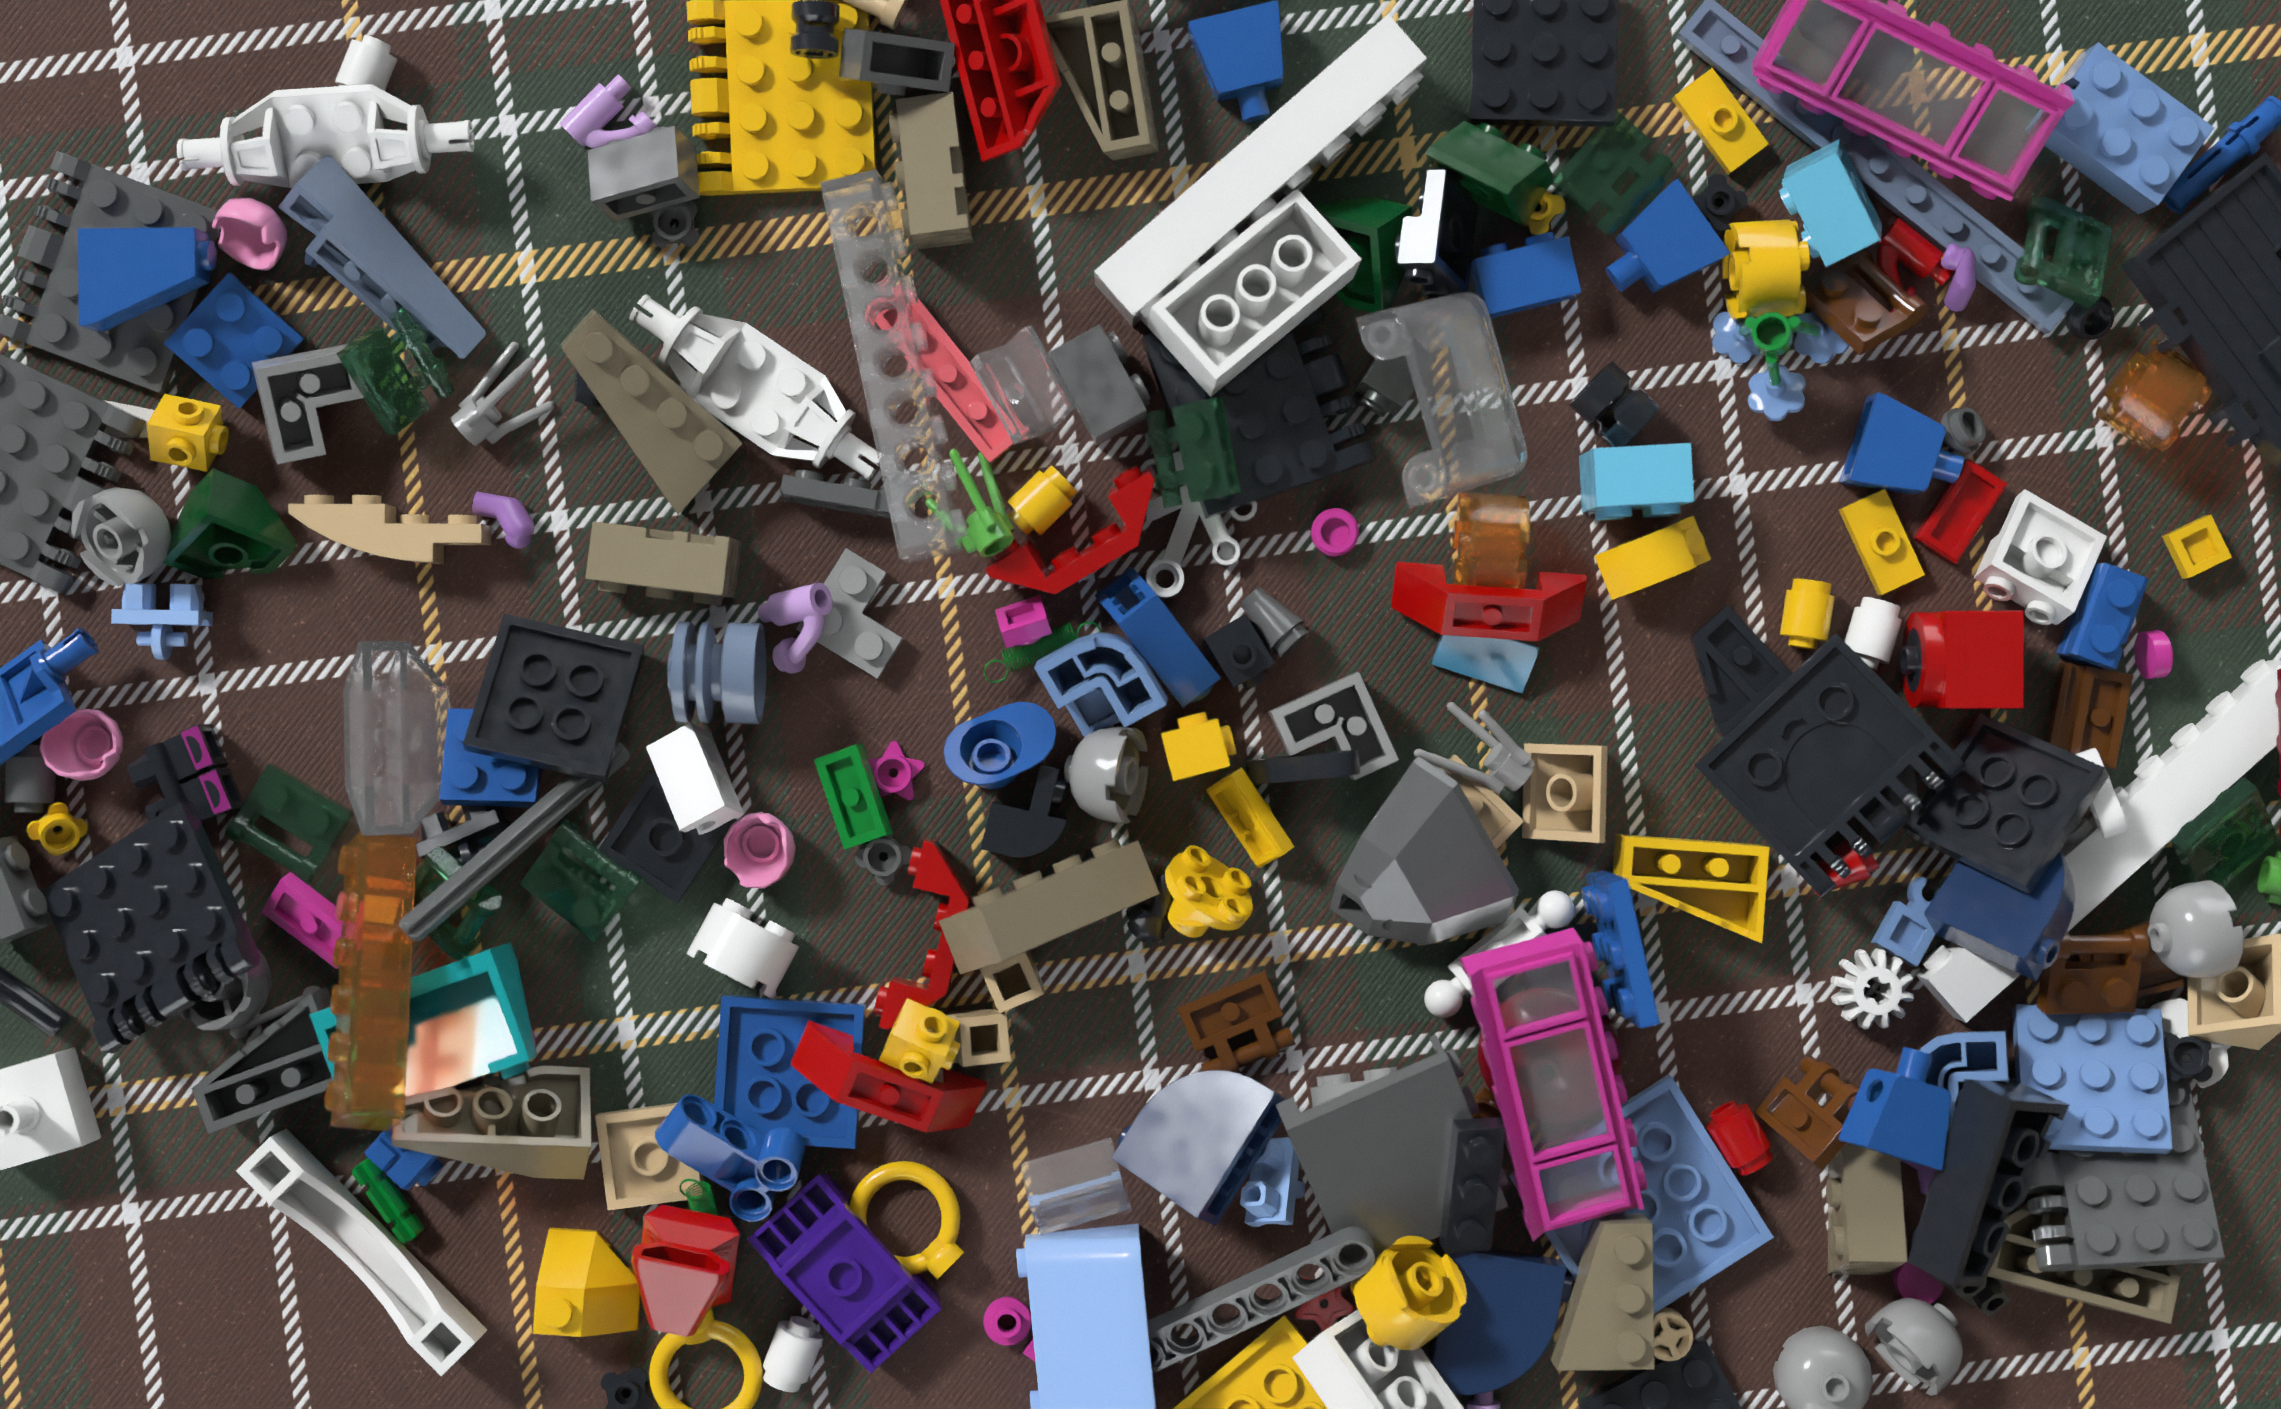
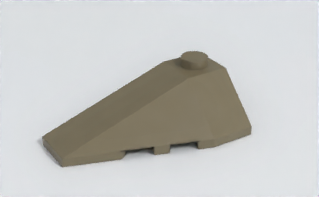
[391,1066,591,1180]

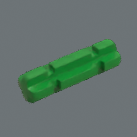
[352,1158,424,1244]

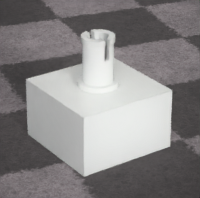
[0,1047,101,1170]

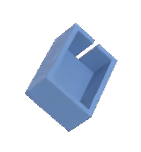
[2024,42,2214,215]

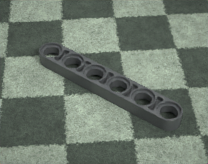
[1147,1227,1375,1373]

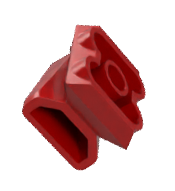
[631,1205,740,1337]

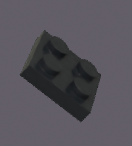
[597,771,732,903]

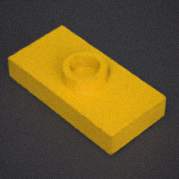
[1672,68,1769,175]
[1838,489,1925,595]
[1206,767,1295,868]

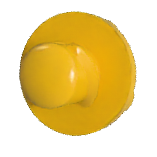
[1165,845,1253,938]

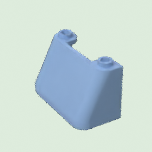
[1016,1224,1156,1409]

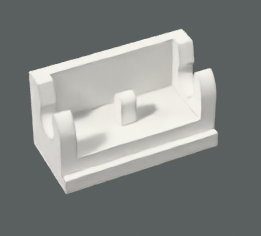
[646,722,744,835]

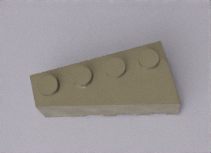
[561,309,743,514]
[939,838,1160,975]

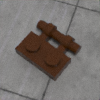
[1177,970,1296,1074]
[1754,1056,1859,1170]

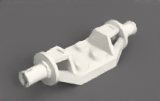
[177,84,475,188]
[629,294,885,481]

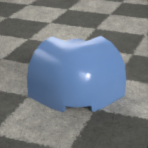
[1034,632,1168,737]
[1919,1031,2009,1131]

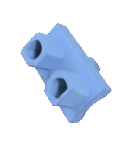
[111,583,213,660]
[1240,1137,1305,1227]

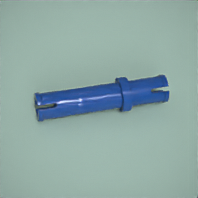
[2162,96,2281,214]

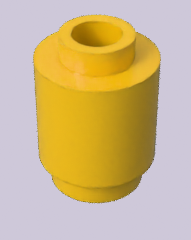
[1007,465,1078,536]
[1780,579,1835,650]

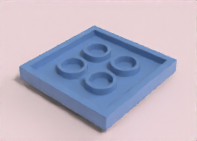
[2012,1004,2172,1154]

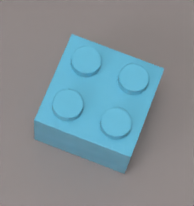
[1779,139,1882,267]
[1579,443,1694,521]

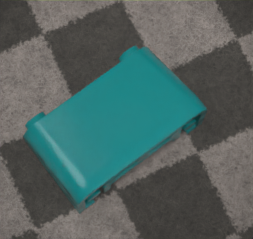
[309,942,537,1127]

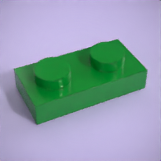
[814,743,893,850]

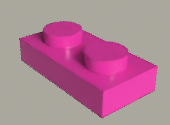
[261,872,366,969]

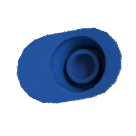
[944,702,1057,789]

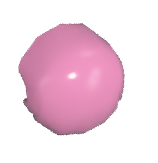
[212,198,287,270]
[40,709,123,781]
[724,812,796,889]

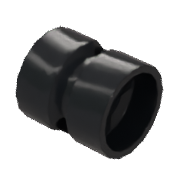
[1569,360,1660,447]

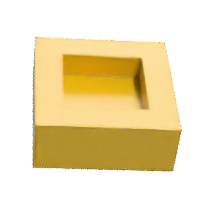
[2162,515,2232,579]

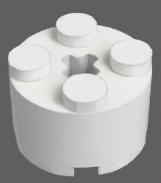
[686,898,799,998]

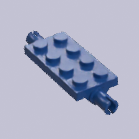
[0,627,99,765]

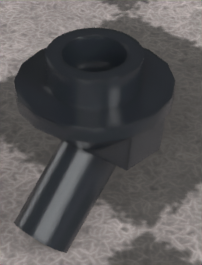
[1126,875,1172,943]

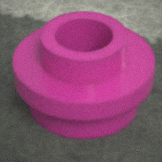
[983,1296,1031,1345]

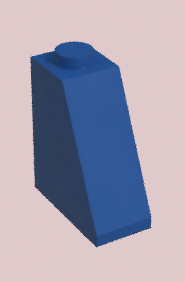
[78,227,216,331]
[1094,566,1220,708]

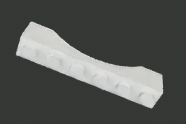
[236,1129,487,1376]

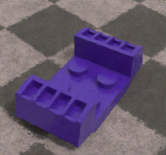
[748,1174,942,1374]

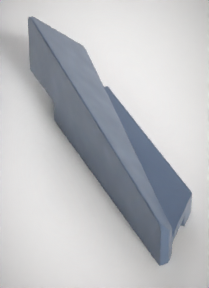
[279,155,486,359]

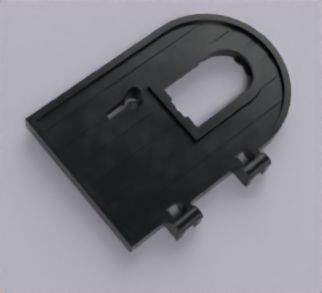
[2121,152,2281,472]

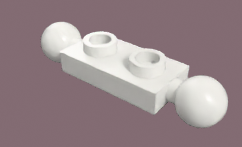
[1424,890,1574,1018]

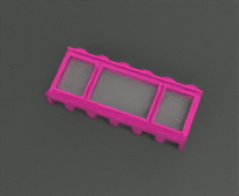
[1752,0,2075,202]
[1460,928,1648,1241]

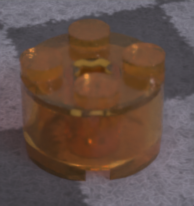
[2096,339,2212,452]
[1452,493,1530,589]

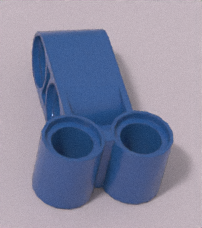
[655,1094,805,1222]

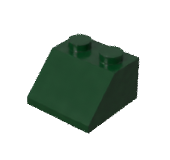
[1426,121,1554,226]

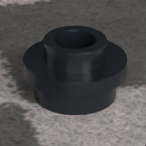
[2066,293,2114,340]

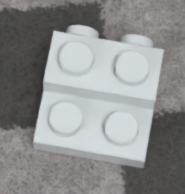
[1974,489,2107,625]

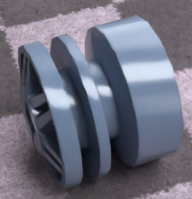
[667,622,767,724]

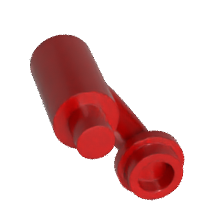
[1877,218,1954,313]

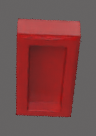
[1912,458,2008,564]

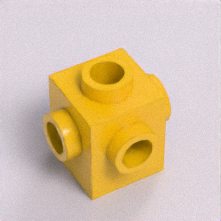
[147,394,229,472]
[879,998,961,1084]

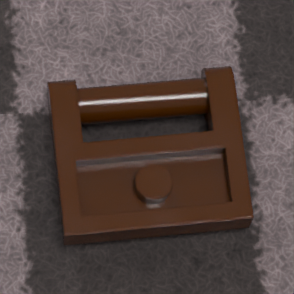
[1800,248,1928,355]
[2037,929,2149,1014]

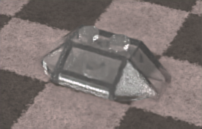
[343,641,449,836]

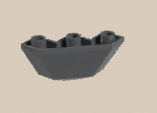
[1329,756,1519,945]

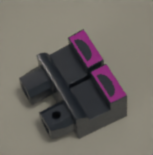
[127,724,245,823]

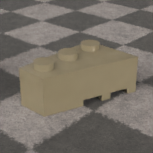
[1044,0,1159,161]
[1826,1119,1907,1275]
[1549,1214,1654,1371]

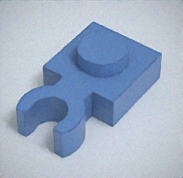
[1871,877,1939,967]

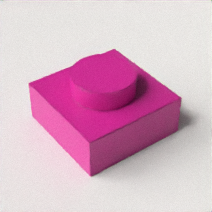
[995,595,1052,648]

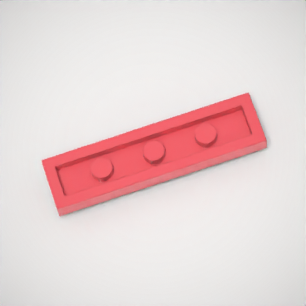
[869,284,1027,464]

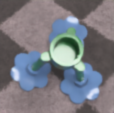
[1712,310,1850,421]

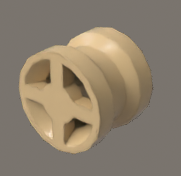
[1654,1306,1693,1361]

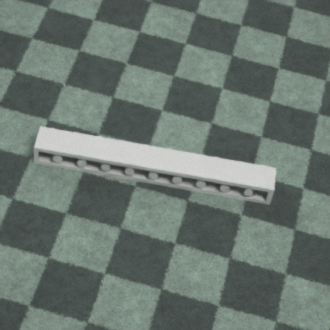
[1916,659,2281,1023]

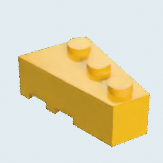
[1613,834,1769,943]

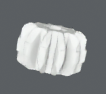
[1830,948,1914,1029]

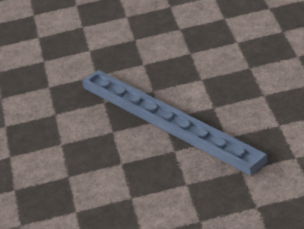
[1676,0,2080,334]

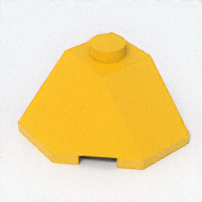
[533,1227,641,1337]

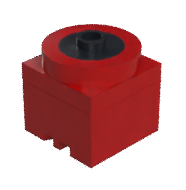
[1900,611,2024,708]

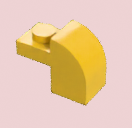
[1594,516,1711,600]

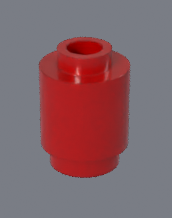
[1706,1101,1773,1176]

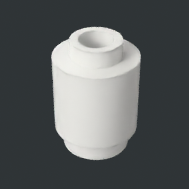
[335,35,398,91]
[1845,597,1902,670]
[763,1316,823,1392]

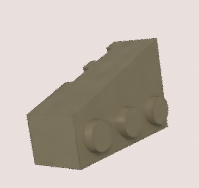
[889,92,974,250]
[585,522,742,606]

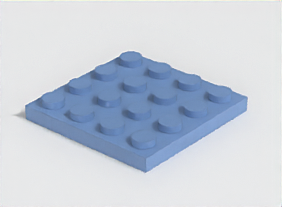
[1509,1074,1774,1313]

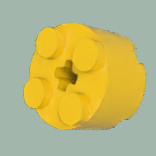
[1722,219,1810,319]
[1350,1236,1467,1350]

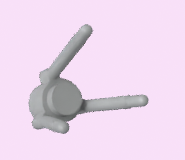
[451,341,555,446]
[1414,702,1535,794]

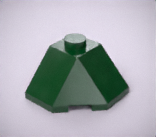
[1313,197,1412,316]
[163,469,297,580]

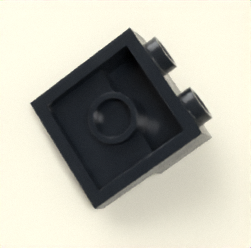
[1395,169,1478,301]

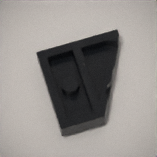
[1690,605,1792,737]

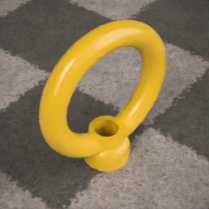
[849,1161,964,1280]
[649,1308,763,1409]

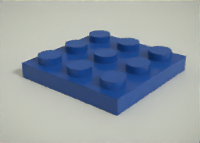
[1581,870,1660,1028]
[714,995,866,1149]

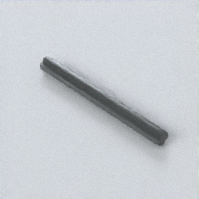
[399,741,630,942]

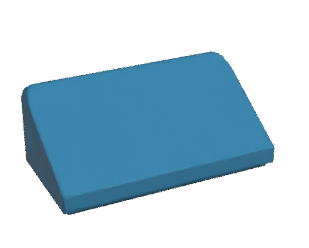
[1431,635,1540,693]

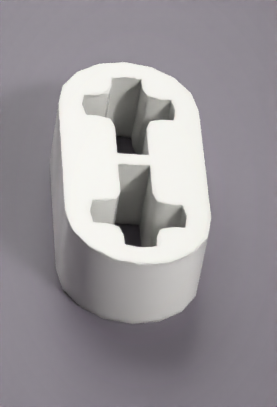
[2075,747,2128,839]

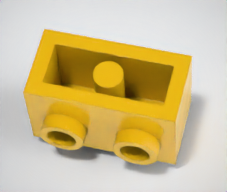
[1160,712,1236,781]

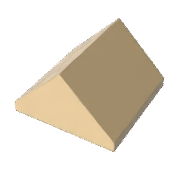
[1522,743,1608,843]
[2188,933,2281,1050]

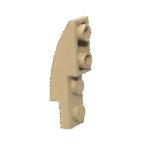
[289,495,491,564]

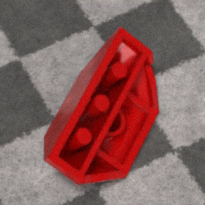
[940,0,1062,162]

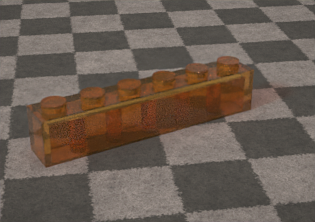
[325,831,417,1131]

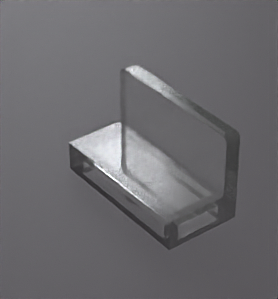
[970,325,1075,445]
[1021,1138,1131,1235]

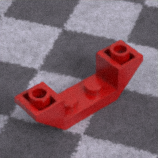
[985,465,1156,594]
[1391,562,1587,641]
[874,839,971,1030]
[791,1020,987,1133]

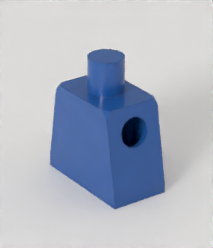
[1188,0,1284,123]
[1605,178,1730,293]
[1839,392,1964,494]
[1838,1047,1951,1170]

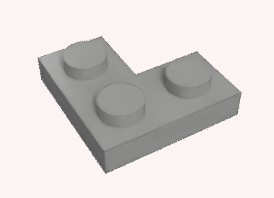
[796,548,904,679]

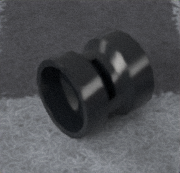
[790,0,840,59]

